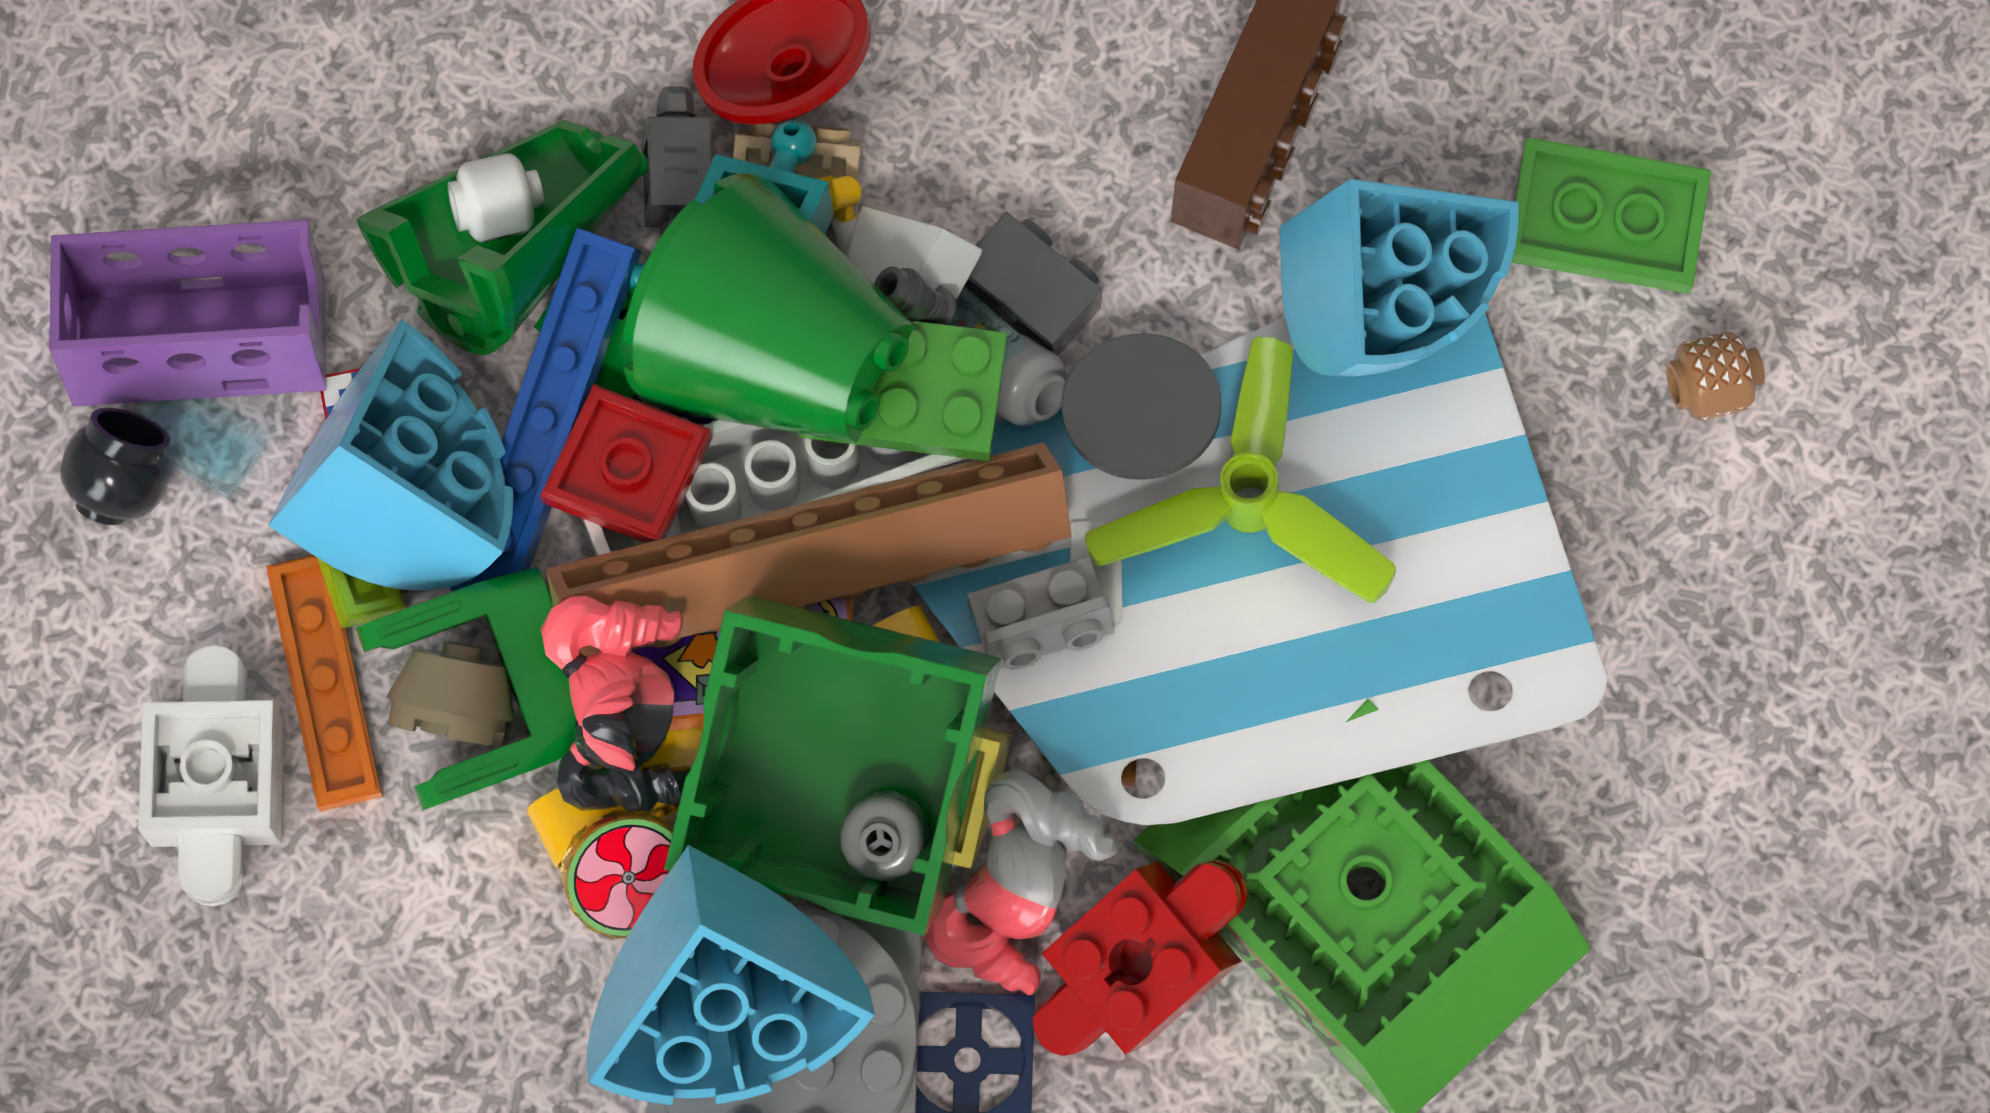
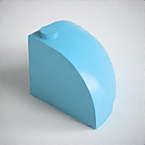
[1280,179,1519,377]
[268,318,513,590]
[587,845,875,1105]

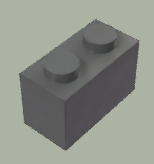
[963,211,1102,356]

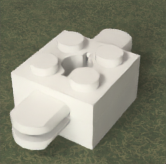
[138,645,284,907]

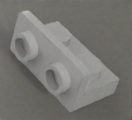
[967,556,1114,669]

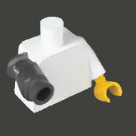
[817,175,982,325]

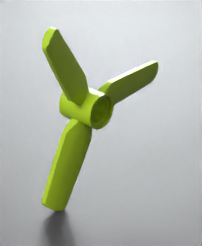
[1085,337,1396,603]

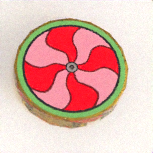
[560,810,674,938]

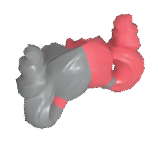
[925,770,1119,996]

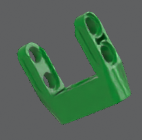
[355,566,576,811]

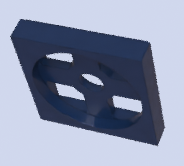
[916,992,1035,1113]

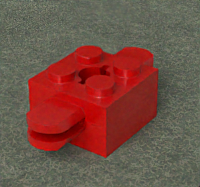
[1032,860,1248,1056]

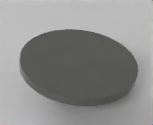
[1062,333,1222,480]

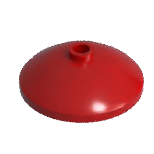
[692,0,871,125]

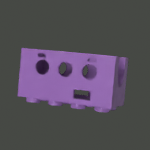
[49,219,326,407]

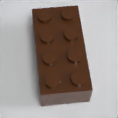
[1170,0,1348,250]

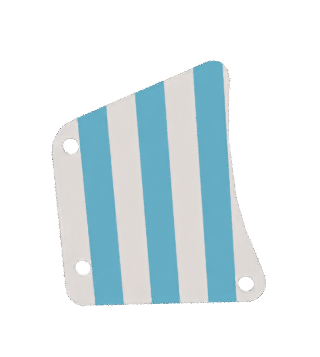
[911,313,1608,825]

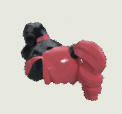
[541,596,692,812]

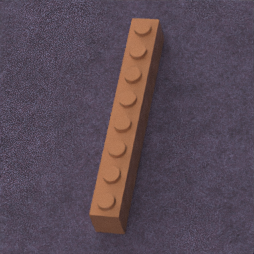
[546,443,1072,657]

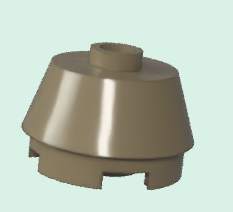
[386,641,514,745]

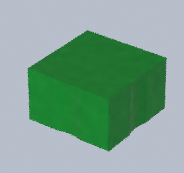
[664,595,1002,936]

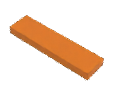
[266,555,383,812]

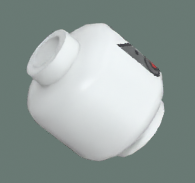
[448,153,545,242]

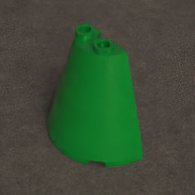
[356,120,648,355]
[623,173,915,443]

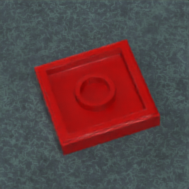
[540,384,713,543]

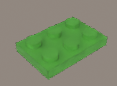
[1511,137,1711,294]
[798,321,1008,461]

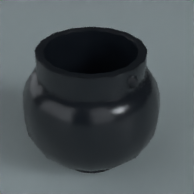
[60,408,170,525]

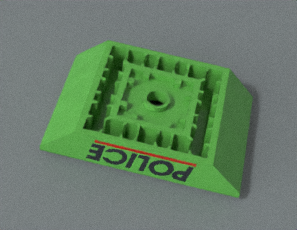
[1132,699,1591,1113]

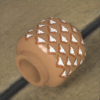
[1666,332,1765,420]

